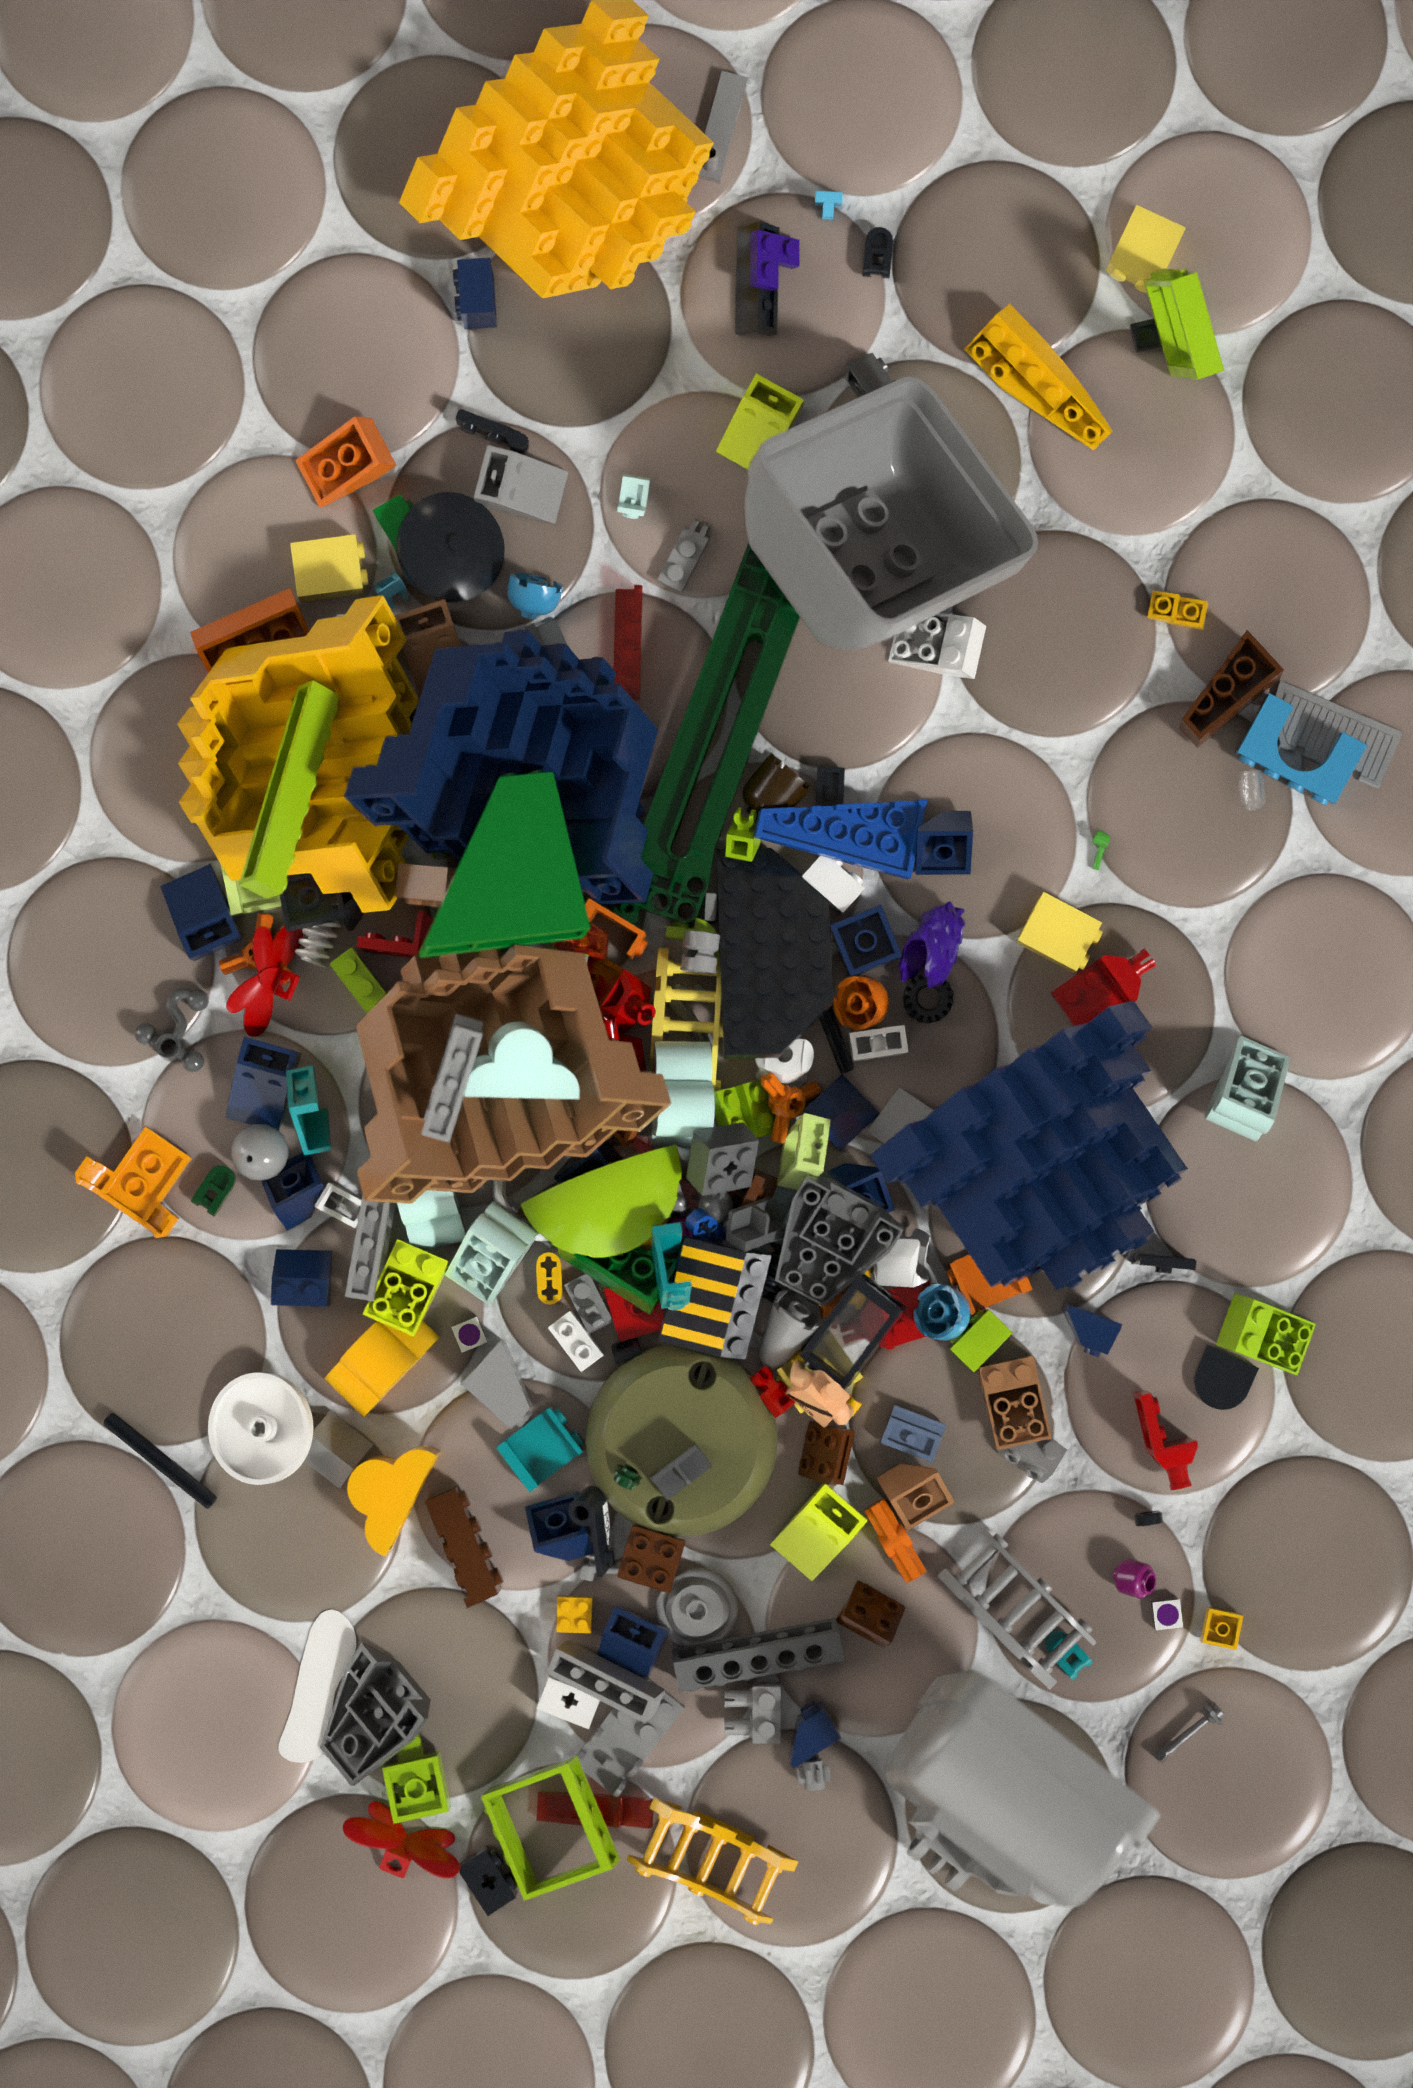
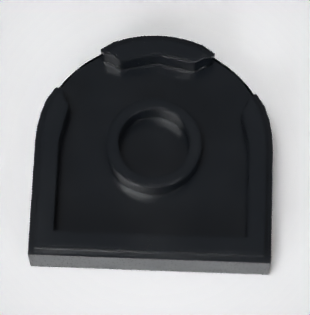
[1194,1345,1259,1410]

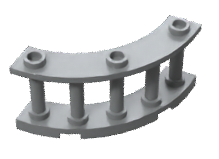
[938,1529,1097,1690]

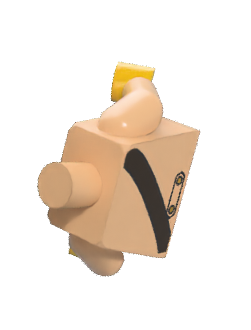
[785,1349,862,1428]

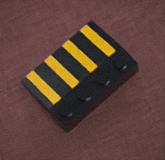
[658,1235,772,1359]

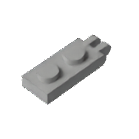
[657,519,710,594]

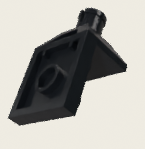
[280,873,364,932]

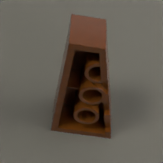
[1179,630,1284,748]
[425,1486,504,1608]

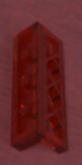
[613,585,643,700]

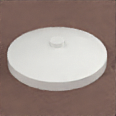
[208,1372,313,1485]

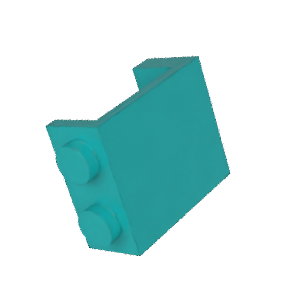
[286,1065,332,1156]
[651,1223,691,1310]
[496,1406,584,1493]

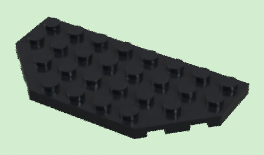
[716,848,834,1059]

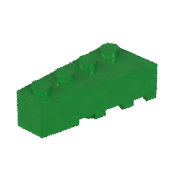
[558,1247,677,1315]

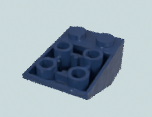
[160,864,244,961]
[225,1037,302,1130]

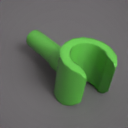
[1091,830,1110,870]

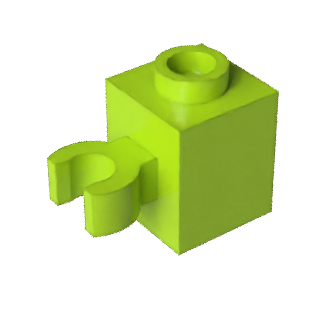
[725,807,761,862]

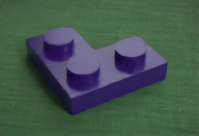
[750,230,800,291]

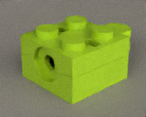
[382,1733,451,1824]

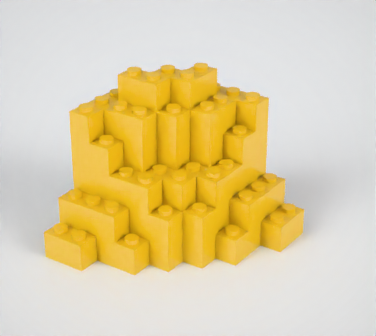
[399,0,714,299]
[177,595,419,913]

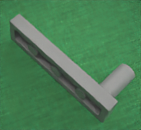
[698,71,748,183]

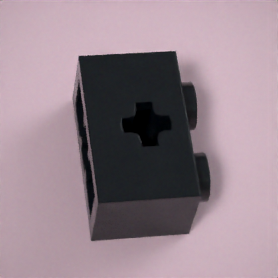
[459,1845,518,1916]

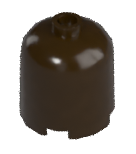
[742,752,812,820]

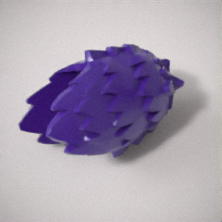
[899,901,965,988]

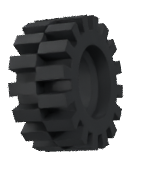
[903,973,954,1023]

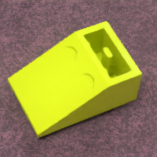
[716,373,804,470]
[363,1239,448,1337]
[770,1483,868,1581]

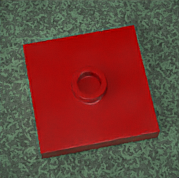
[604,1288,665,1342]

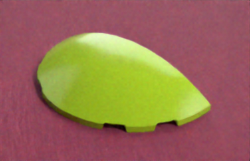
[520,1144,682,1258]

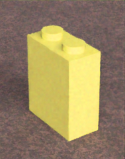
[1106,205,1186,293]
[290,534,369,602]
[1015,892,1103,973]

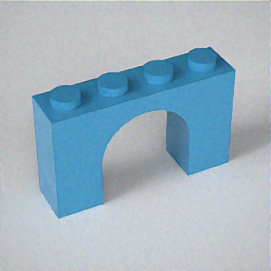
[1235,693,1367,806]

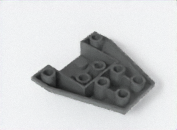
[775,1175,904,1306]

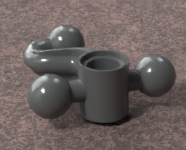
[135,988,209,1072]

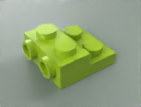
[714,1080,775,1138]

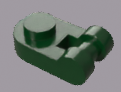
[191,1166,236,1217]

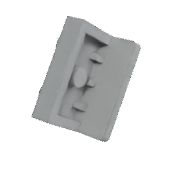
[998,1438,1067,1483]

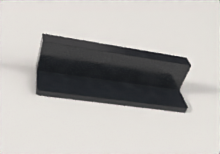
[735,221,779,336]

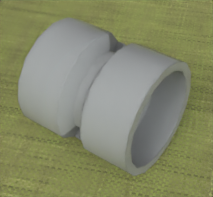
[680,931,720,974]

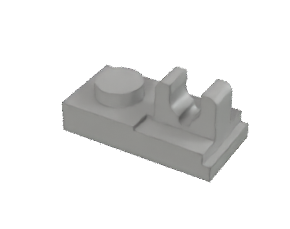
[564,1274,613,1334]

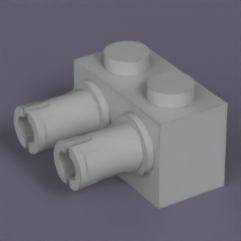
[724,1682,781,1744]

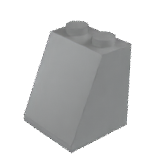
[462,1340,533,1429]

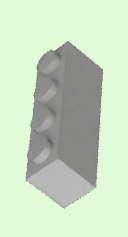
[546,1640,666,1723]

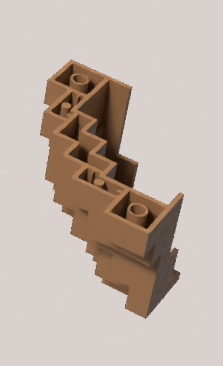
[356,945,671,1204]

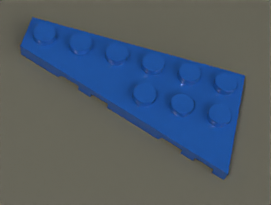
[753,799,928,880]

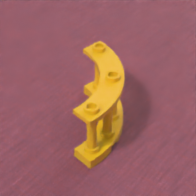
[626,1798,799,1925]

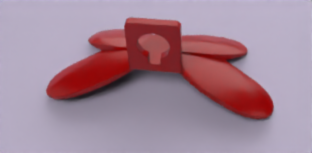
[226,925,303,1037]
[343,1801,460,1878]

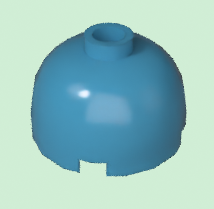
[507,573,563,620]
[913,1284,971,1341]

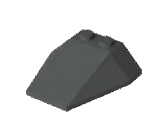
[320,1643,431,1786]

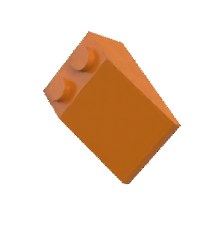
[295,416,397,508]

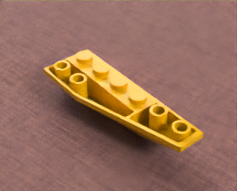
[964,304,1113,450]

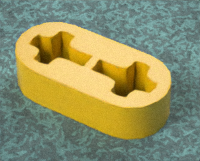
[536,1252,563,1305]

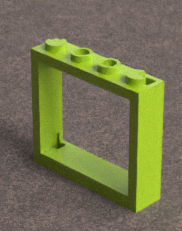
[1144,268,1224,380]
[481,1756,620,1901]

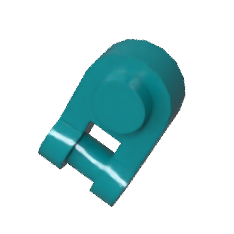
[1045,1630,1093,1681]

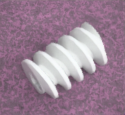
[295,921,341,968]

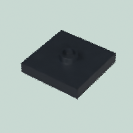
[1132,1253,1197,1274]

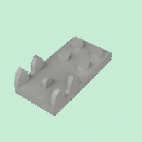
[576,1678,685,1797]

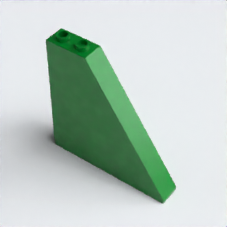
[419,770,590,958]

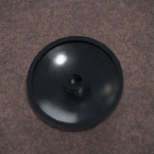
[396,492,505,603]

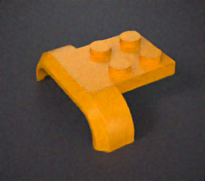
[75,1126,192,1238]

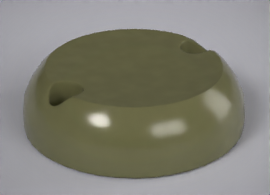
[585,1344,778,1537]

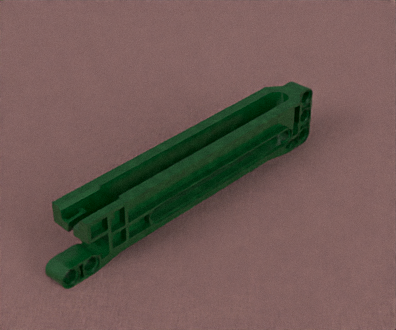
[627,542,801,924]

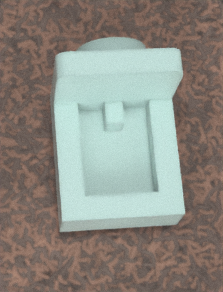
[617,474,651,519]

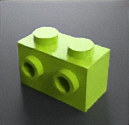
[948,1309,1013,1372]

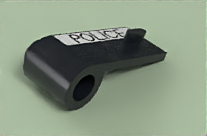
[568,1486,615,1578]

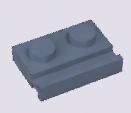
[880,1405,947,1463]

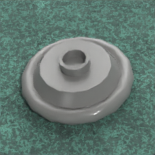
[656,1568,738,1647]

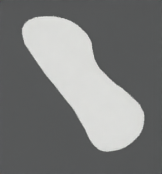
[278,1609,356,1763]

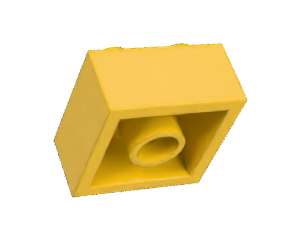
[556,1595,593,1633]
[1200,1606,1243,1650]

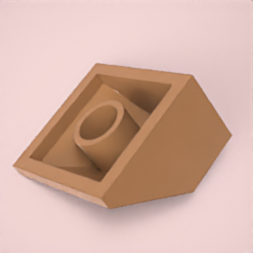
[877,1464,955,1531]

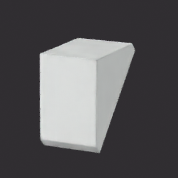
[314,1182,362,1228]

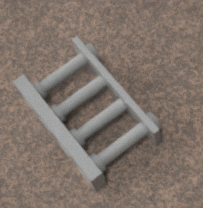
[421,1013,483,1143]
[345,1195,396,1301]

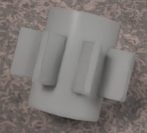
[797,1758,831,1791]

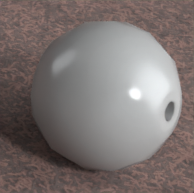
[231,1124,289,1180]

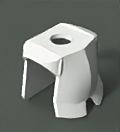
[755,1038,814,1087]
[870,1228,930,1287]

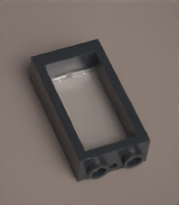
[799,1274,908,1390]

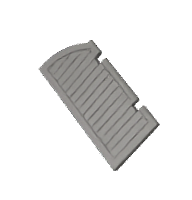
[1275,680,1403,789]

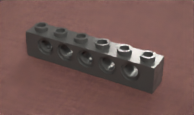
[672,1618,844,1692]

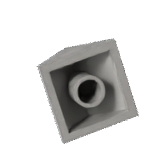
[304,1411,374,1489]

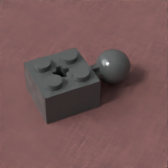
[686,1122,759,1224]

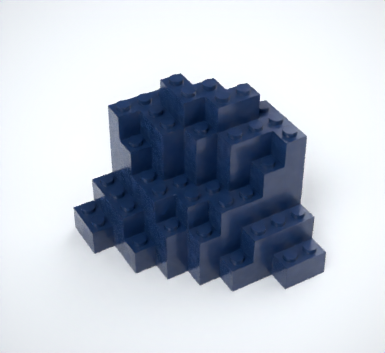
[344,629,658,904]
[870,1001,1188,1290]

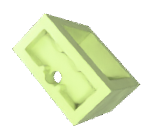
[777,1113,831,1190]

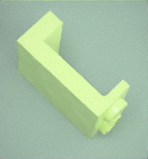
[220,863,282,917]

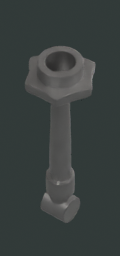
[1154,1702,1225,1762]

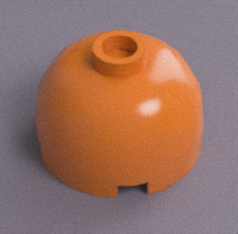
[833,975,890,1031]

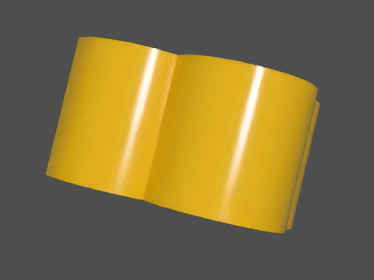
[324,1320,441,1418]
[347,1446,441,1556]

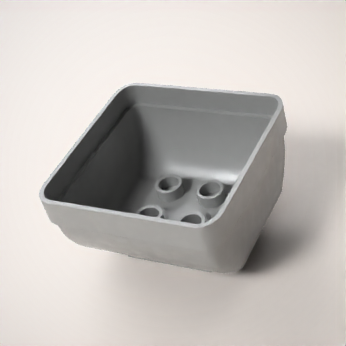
[744,377,1038,651]
[885,1670,1161,1907]

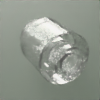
[1237,770,1267,811]

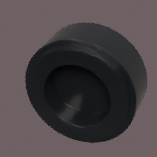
[1134,1511,1163,1526]

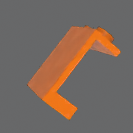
[585,898,648,961]
[946,1254,1033,1315]

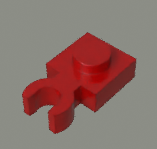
[750,1366,795,1418]

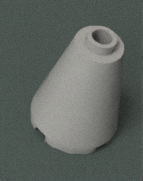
[758,1290,826,1369]

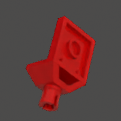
[357,910,434,958]
[1051,949,1156,1026]
[587,950,656,1034]
[839,1280,931,1350]
[1133,1390,1198,1490]

